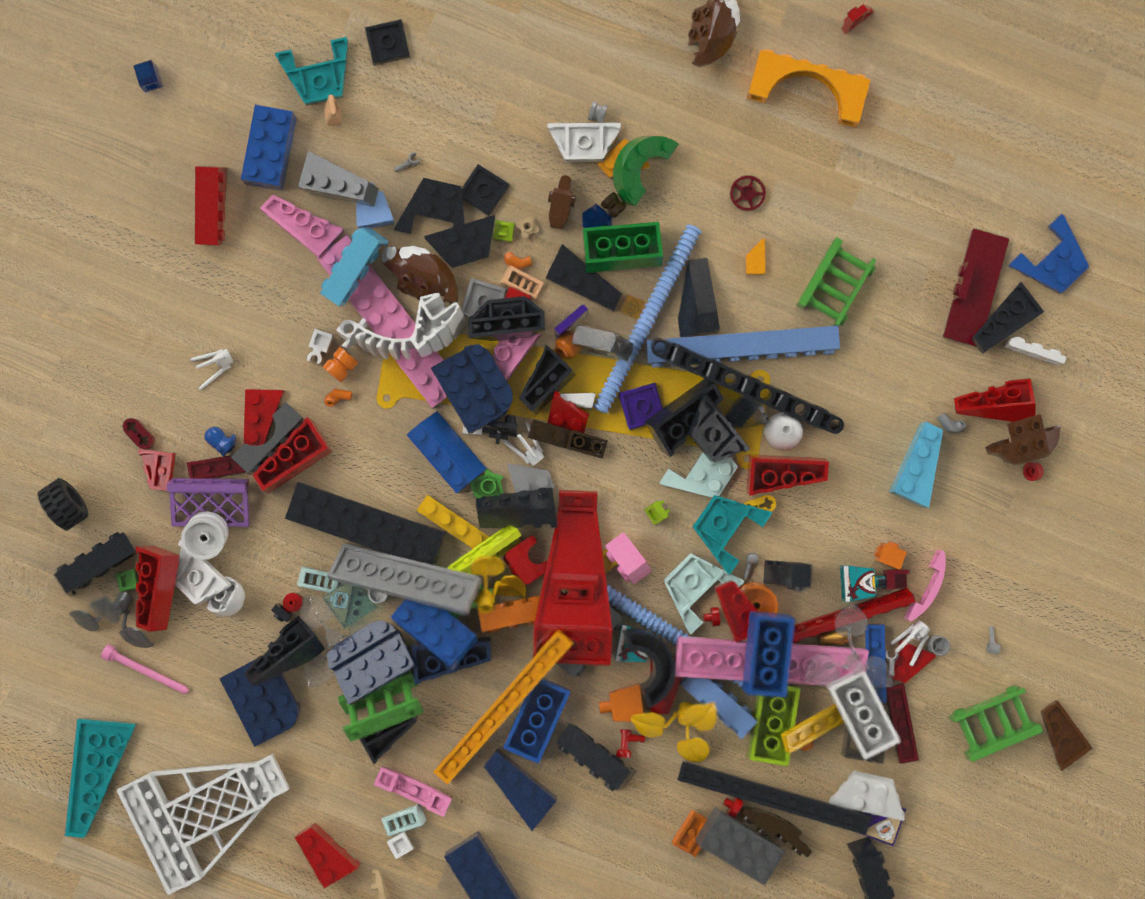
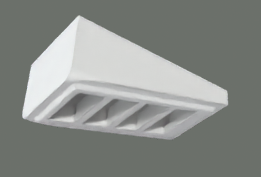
[560,393,596,410]

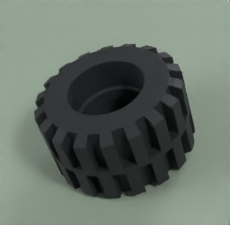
[37,478,89,531]

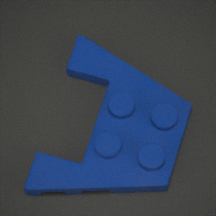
[1008,214,1089,294]

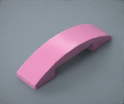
[903,550,946,621]
[374,766,452,817]

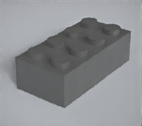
[695,806,785,886]

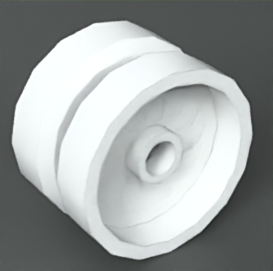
[181,511,229,560]

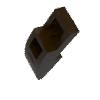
[527,419,608,459]
[740,806,812,858]

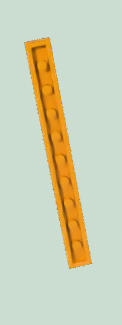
[433,630,573,785]

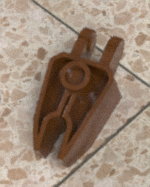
[548,175,576,230]

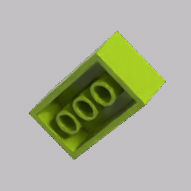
[747,685,801,766]

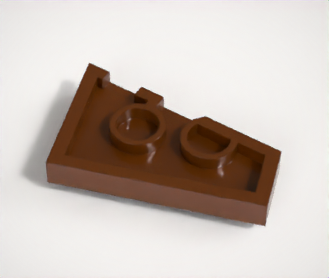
[1040,700,1093,771]

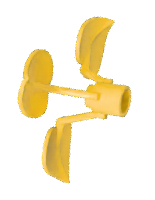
[471,556,526,613]
[631,702,717,762]

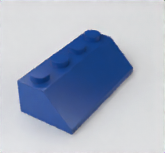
[406,411,487,494]

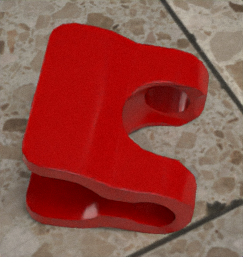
[503,535,547,586]

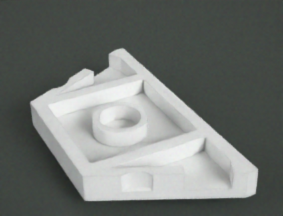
[548,123,621,162]
[175,540,232,605]
[829,771,905,821]

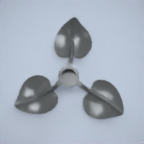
[69,592,154,648]

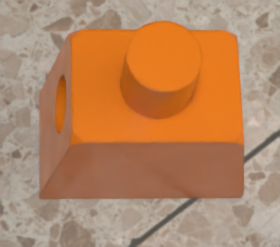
[599,683,643,722]

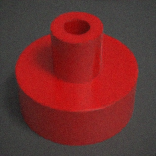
[1023,461,1044,481]
[283,592,303,612]
[703,607,721,627]
[723,797,743,818]

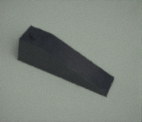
[677,258,720,338]
[244,616,325,687]

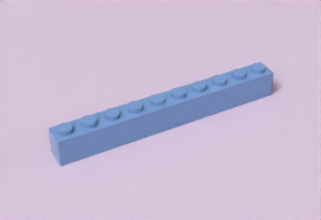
[646,326,840,368]

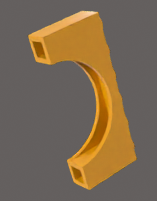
[746,49,871,128]

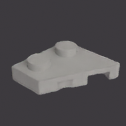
[507,464,554,493]

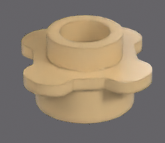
[517,216,539,238]

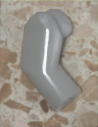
[937,413,966,433]

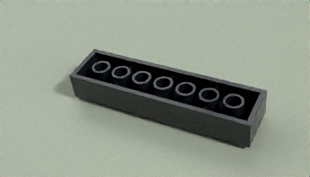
[285,482,446,565]

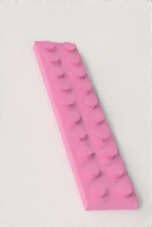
[317,235,447,408]
[675,636,869,686]

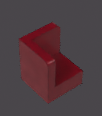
[883,569,910,590]

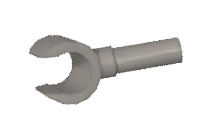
[394,152,420,172]
[743,553,758,580]
[986,627,1001,655]
[885,650,899,676]

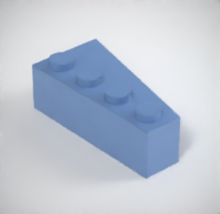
[680,677,757,739]

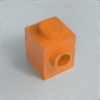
[874,541,907,570]

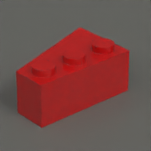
[294,823,361,889]

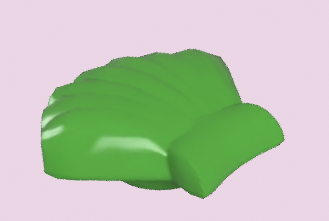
[470,469,504,498]

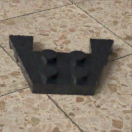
[394,178,465,234]

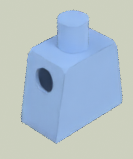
[356,183,395,229]

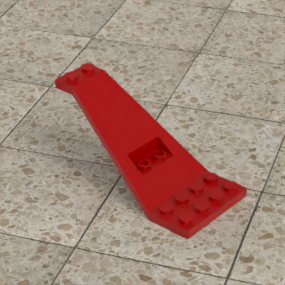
[533,490,612,665]

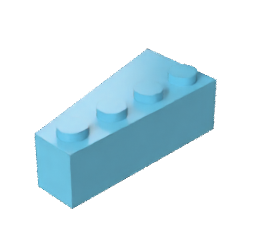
[320,228,389,306]
[889,422,943,508]

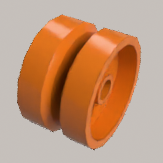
[740,582,778,613]

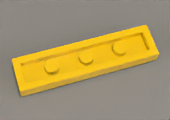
[416,495,489,549]
[781,704,844,753]

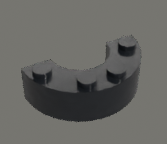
[622,628,676,708]

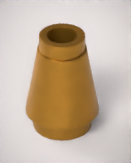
[820,627,849,646]

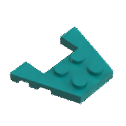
[275,37,348,106]
[692,495,772,575]

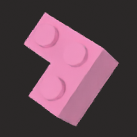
[605,532,652,585]

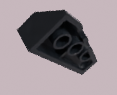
[725,393,770,429]

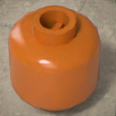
[555,331,583,359]

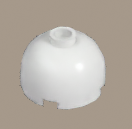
[764,412,803,450]
[206,577,245,617]

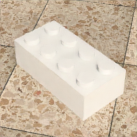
[826,668,900,759]

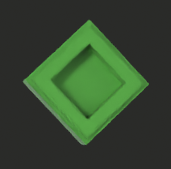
[116,569,139,592]

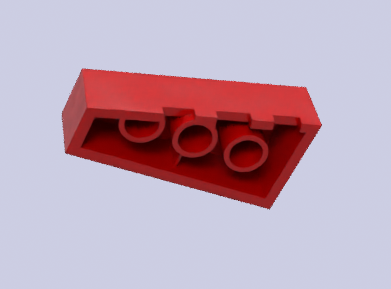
[195,166,228,245]
[253,416,333,494]
[746,454,829,496]
[136,546,180,632]

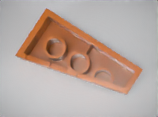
[478,595,540,633]

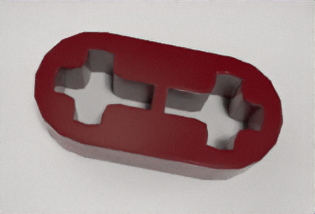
[122,418,155,450]

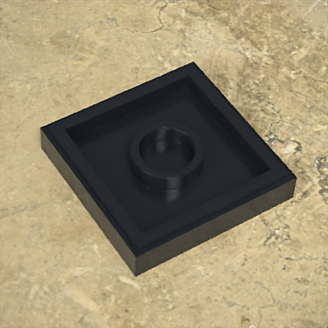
[365,19,410,66]
[462,164,510,217]

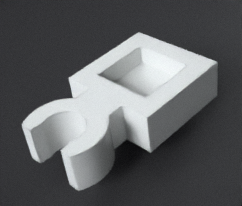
[307,329,334,365]

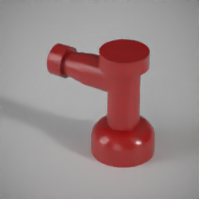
[616,729,645,758]

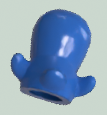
[204,426,236,457]

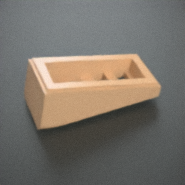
[324,95,342,126]
[500,265,544,300]

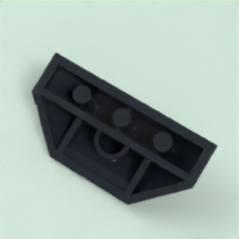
[468,296,546,341]

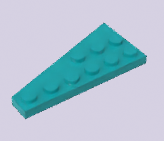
[65,718,137,838]

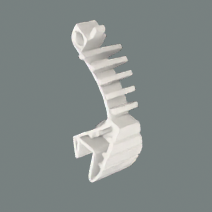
[336,293,467,360]

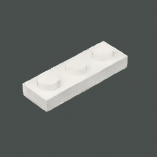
[1004,337,1066,366]

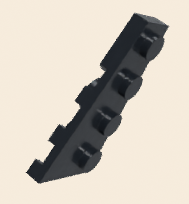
[545,244,622,312]
[971,282,1044,354]

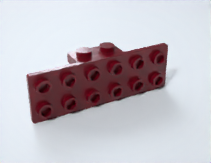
[943,228,1009,347]

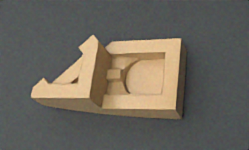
[371,869,389,899]

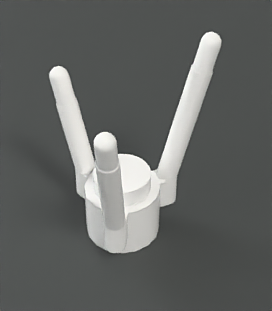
[190,349,234,390]
[501,422,544,466]
[891,620,930,666]

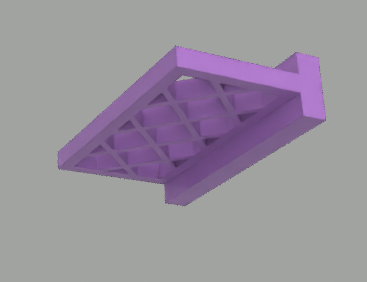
[167,478,250,527]

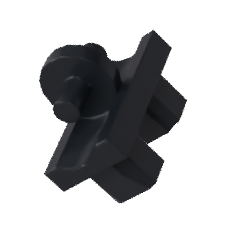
[482,415,518,445]

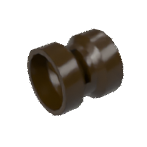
[600,192,627,219]

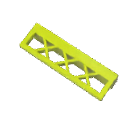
[447,525,521,575]

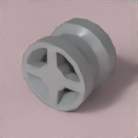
[588,101,608,123]

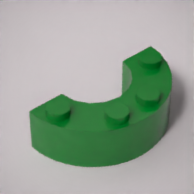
[613,135,679,206]

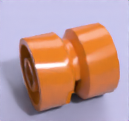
[322,347,359,383]

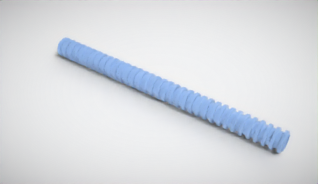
[593,225,702,414]
[586,585,743,687]

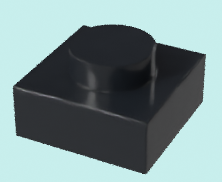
[271,603,294,622]

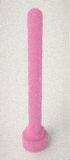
[101,644,189,694]

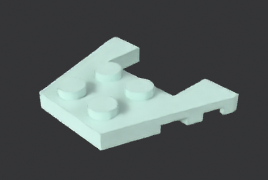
[659,452,738,497]
[663,553,744,634]

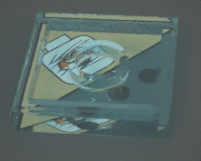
[322,583,376,629]

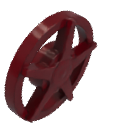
[730,175,766,211]

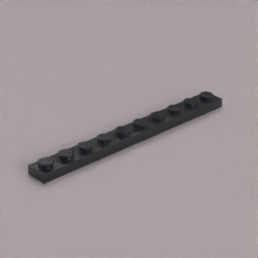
[677,760,871,835]

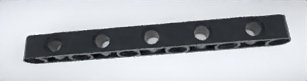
[650,337,844,434]

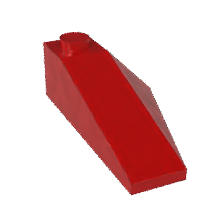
[954,378,1036,422]

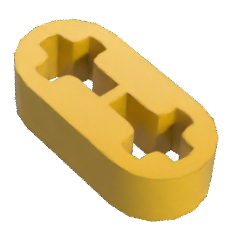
[743,495,776,518]

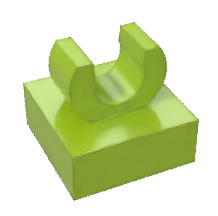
[493,220,515,243]
[644,500,670,525]

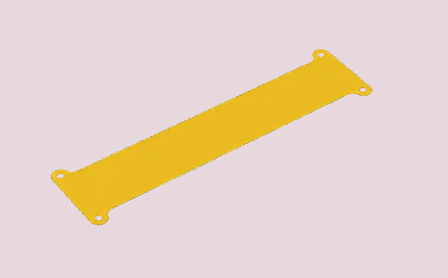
[376,311,770,469]

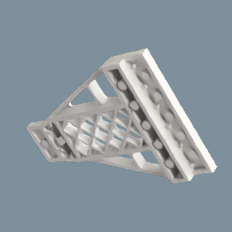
[116,754,290,895]

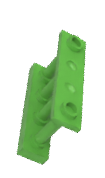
[796,237,876,326]
[338,670,424,742]
[948,685,1043,762]

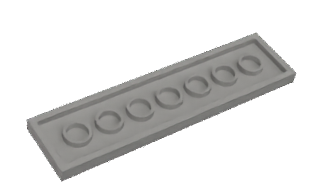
[327,543,482,615]

